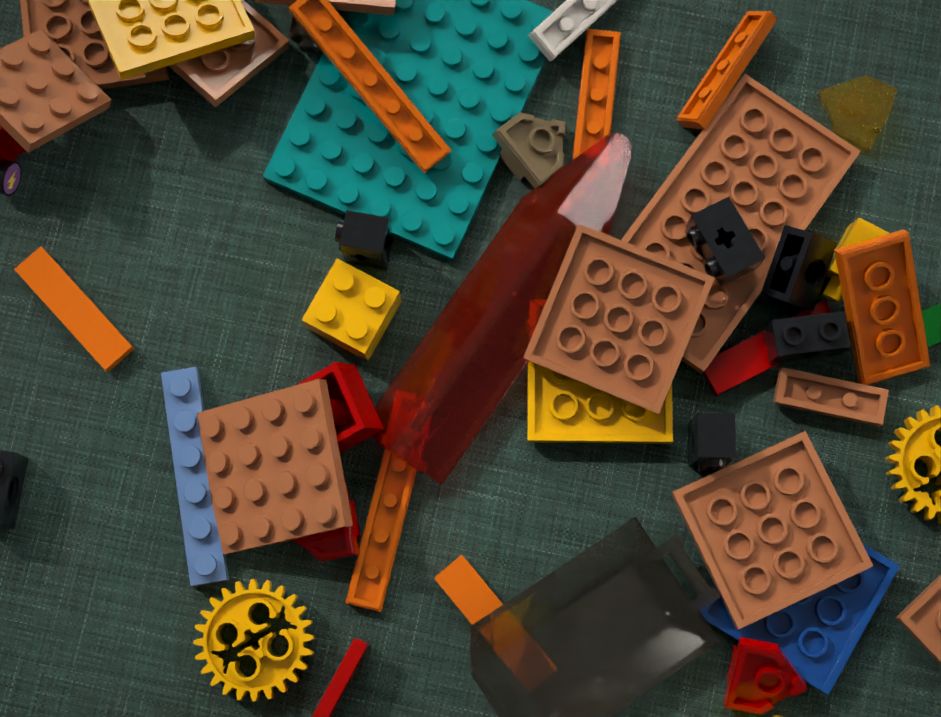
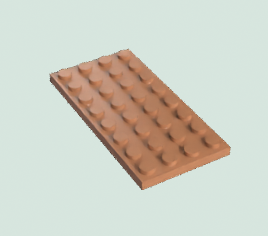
[621,74,861,375]

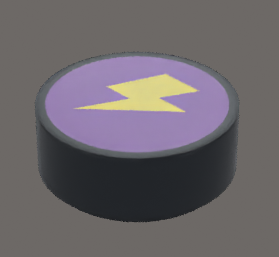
[0,159,21,196]

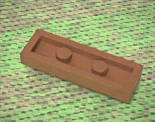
[773,367,889,427]

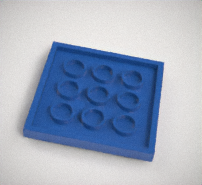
[696,543,900,695]

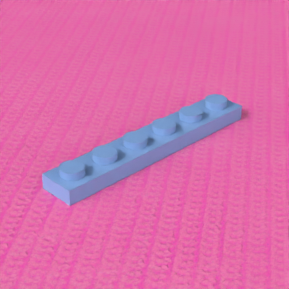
[161,367,229,587]

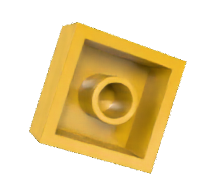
[302,258,402,361]

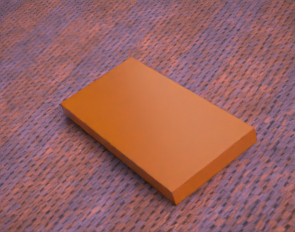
[834,229,931,385]

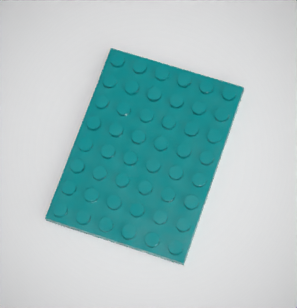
[262,0,554,262]

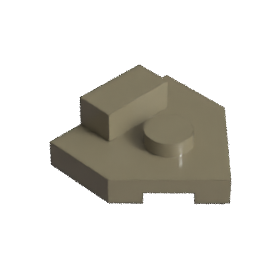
[492,112,566,190]

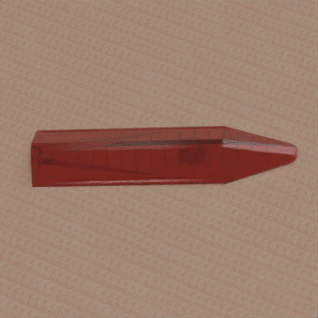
[371,132,632,485]

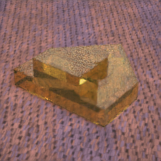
[818,75,898,153]

